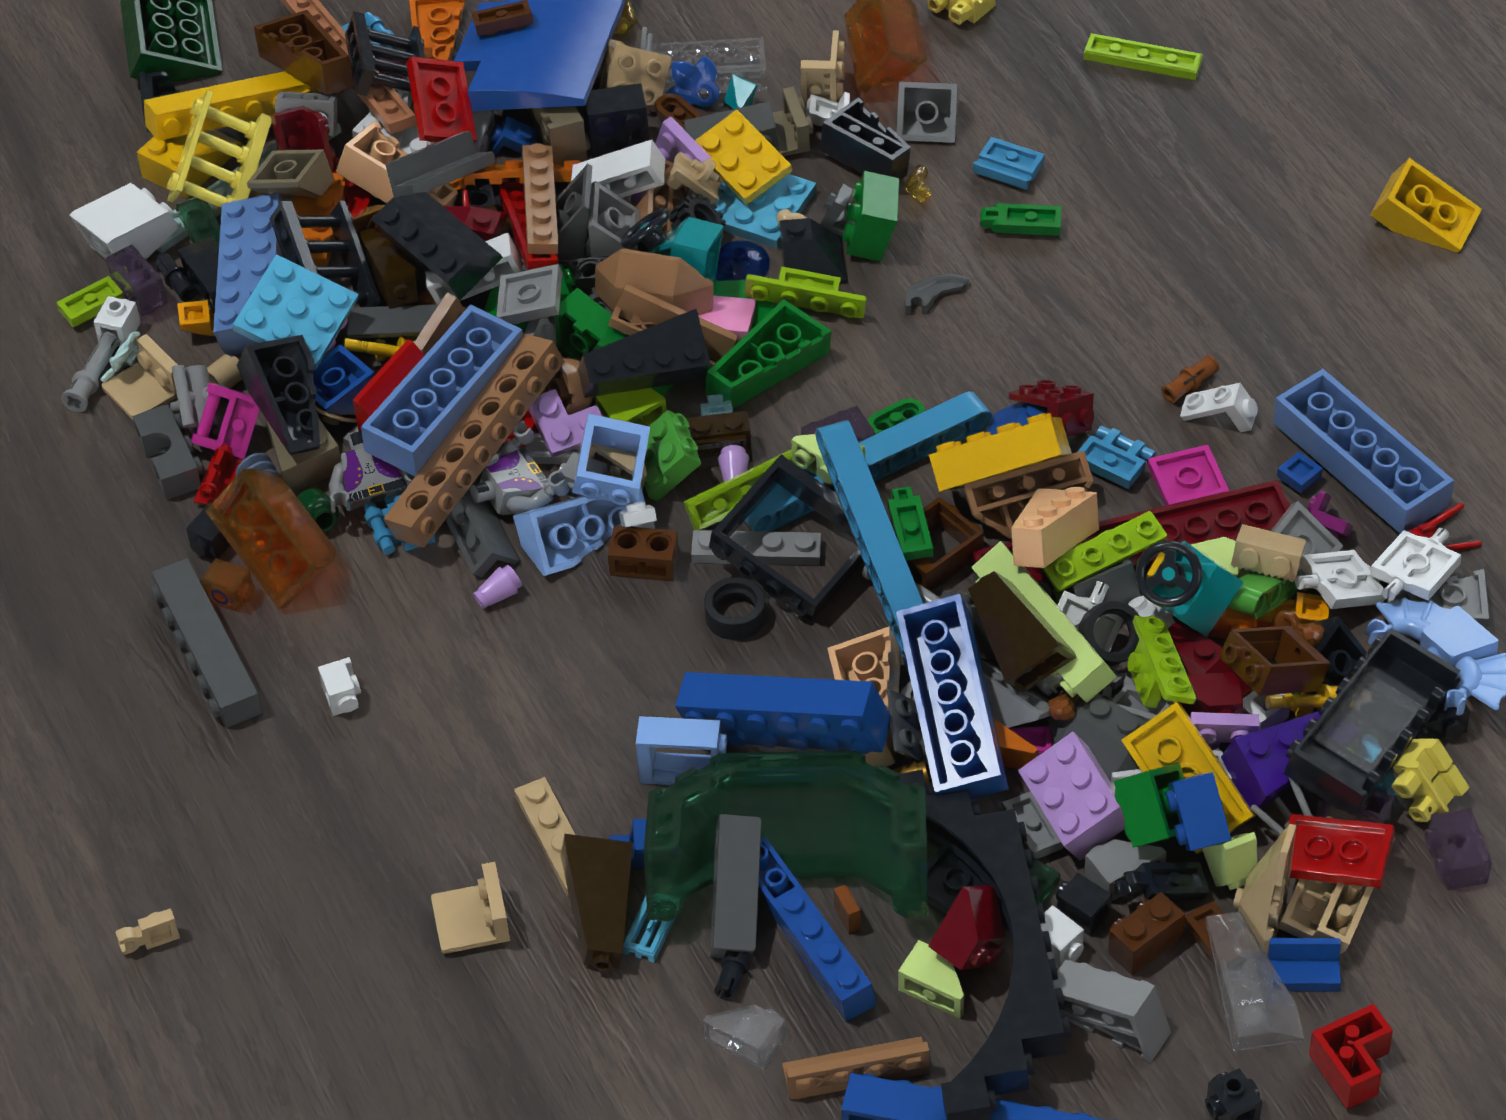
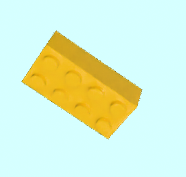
[929,413,1072,492]

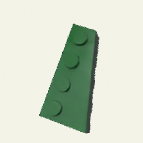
[554,288,674,395]
[705,299,832,411]

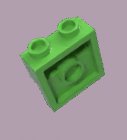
[644,410,701,502]

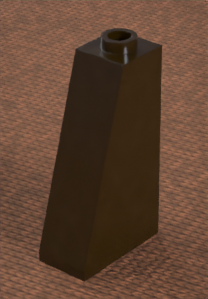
[358,228,420,309]
[968,571,1076,693]
[560,834,633,970]

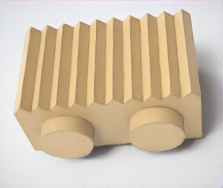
[1231,524,1306,582]

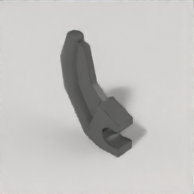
[905,273,969,314]

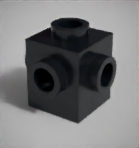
[1205,1068,1262,1120]

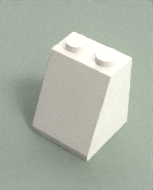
[70,183,179,277]

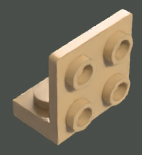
[800,30,845,108]
[598,39,671,112]
[101,334,178,420]
[431,862,510,954]

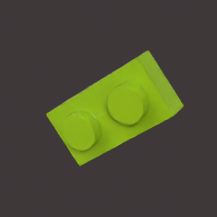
[56,276,125,328]

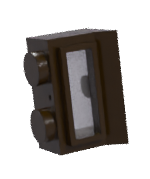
[686,411,753,469]

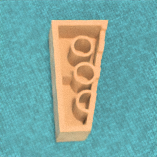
[336,121,458,206]
[1011,487,1099,568]
[827,626,901,774]

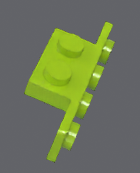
[744,266,867,319]
[1042,511,1167,592]
[1127,616,1196,708]

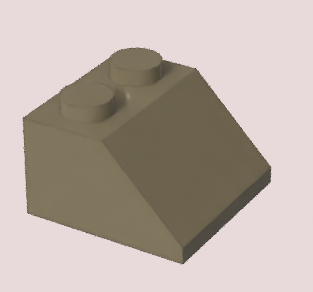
[247,149,334,198]

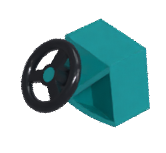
[620,207,724,281]
[1135,541,1244,637]

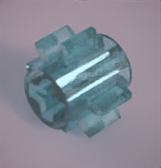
[700,394,733,416]

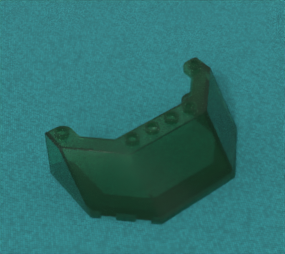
[644,751,928,922]

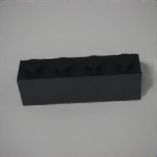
[371,192,503,301]

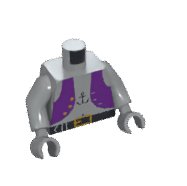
[470,420,569,515]
[328,431,415,512]

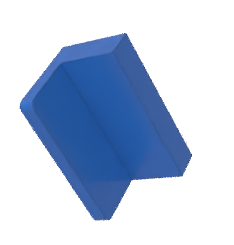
[1267,938,1341,991]

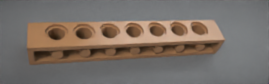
[383,334,565,548]

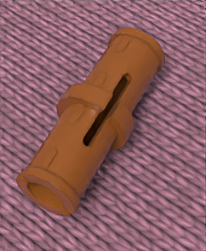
[1161,355,1220,403]

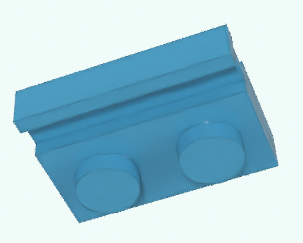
[973,137,1045,190]

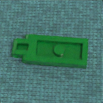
[980,203,1062,236]
[887,486,933,561]

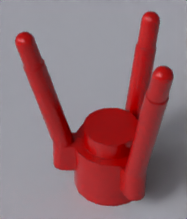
[1407,503,1482,551]

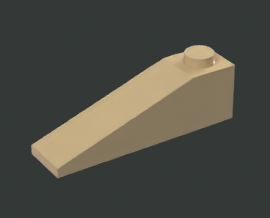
[1233,824,1297,961]

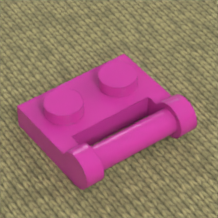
[191,382,260,459]

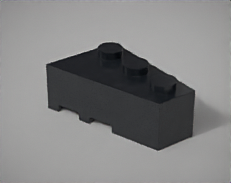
[820,97,911,181]

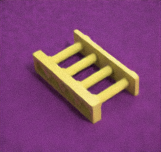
[166,90,272,210]

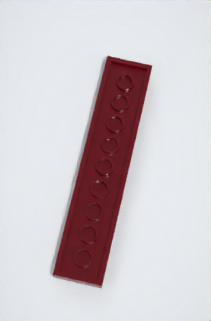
[972,480,1290,589]

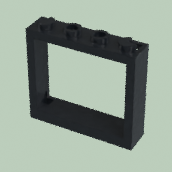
[709,454,863,621]

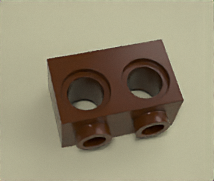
[608,526,679,581]

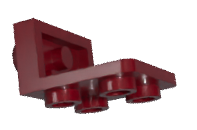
[270,106,336,171]
[1008,380,1094,437]

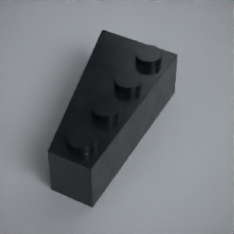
[578,308,711,398]

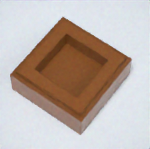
[834,884,861,934]

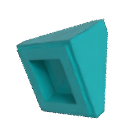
[724,74,758,109]

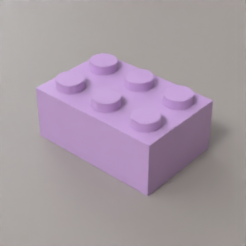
[1018,731,1125,861]

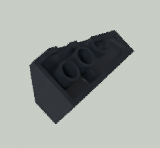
[237,335,320,455]

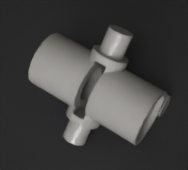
[170,365,225,433]

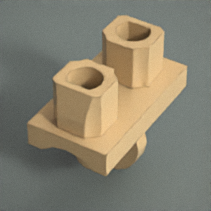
[666,152,722,204]

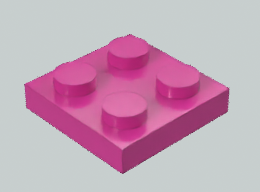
[1147,445,1230,506]

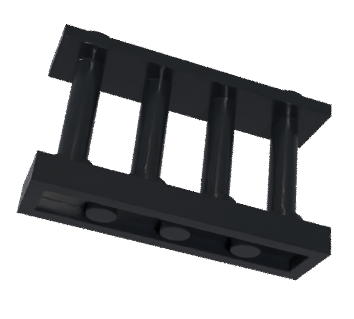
[345,11,426,96]
[269,200,381,307]

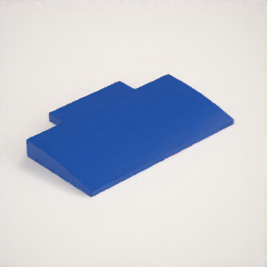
[454,0,626,111]

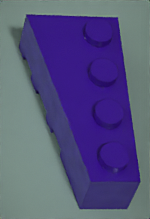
[1221,707,1362,813]

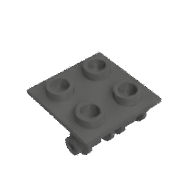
[887,689,929,767]

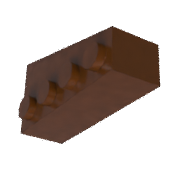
[254,10,354,95]

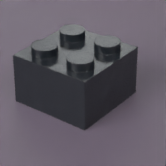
[585,83,649,158]

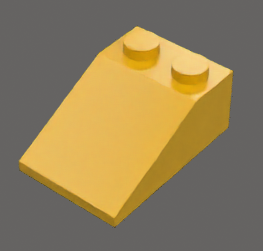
[136,129,242,199]
[1370,157,1482,253]

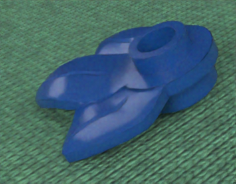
[666,55,720,107]

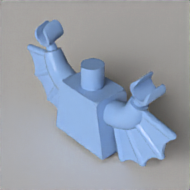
[1365,597,1506,716]

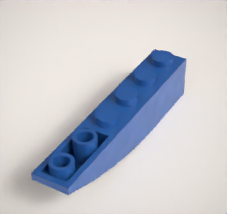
[758,836,876,1023]

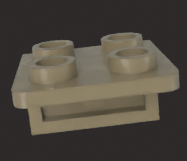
[773,86,813,156]

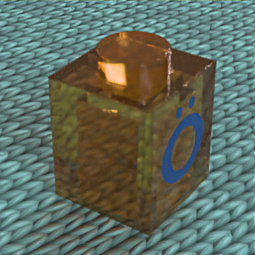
[200,558,255,613]

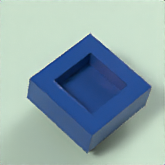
[1277,451,1323,493]

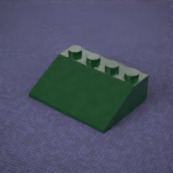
[120,0,222,83]

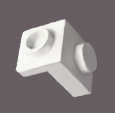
[806,91,850,126]
[619,501,657,529]

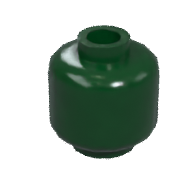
[292,489,339,535]

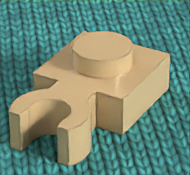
[115,908,180,955]

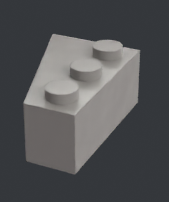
[1053,959,1172,1064]

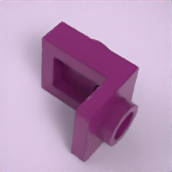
[1307,490,1353,539]

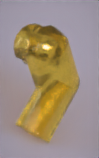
[614,0,638,35]
[905,165,932,202]

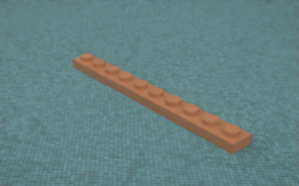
[280,0,417,134]

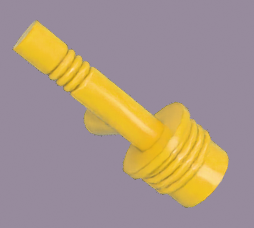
[343,337,415,362]
[1265,684,1353,718]

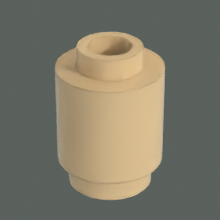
[207,354,242,389]

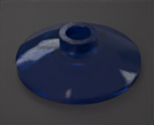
[716,240,770,281]

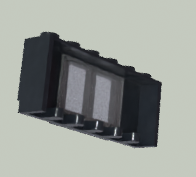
[1283,628,1461,816]

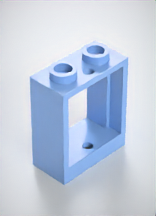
[572,413,650,505]
[636,716,728,788]

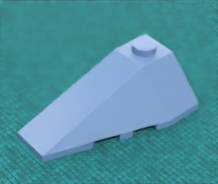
[513,484,646,576]

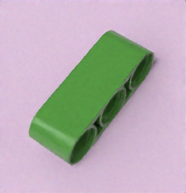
[1228,571,1300,619]

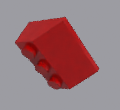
[353,339,425,431]

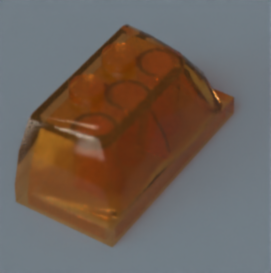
[844,0,927,93]
[206,468,337,609]

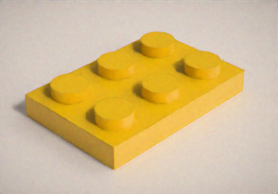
[695,110,793,205]

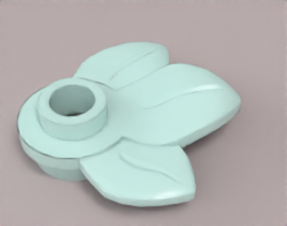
[100,331,141,382]

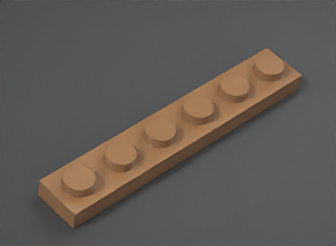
[522,143,558,254]

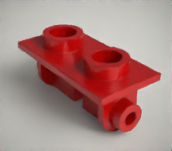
[194,444,243,508]

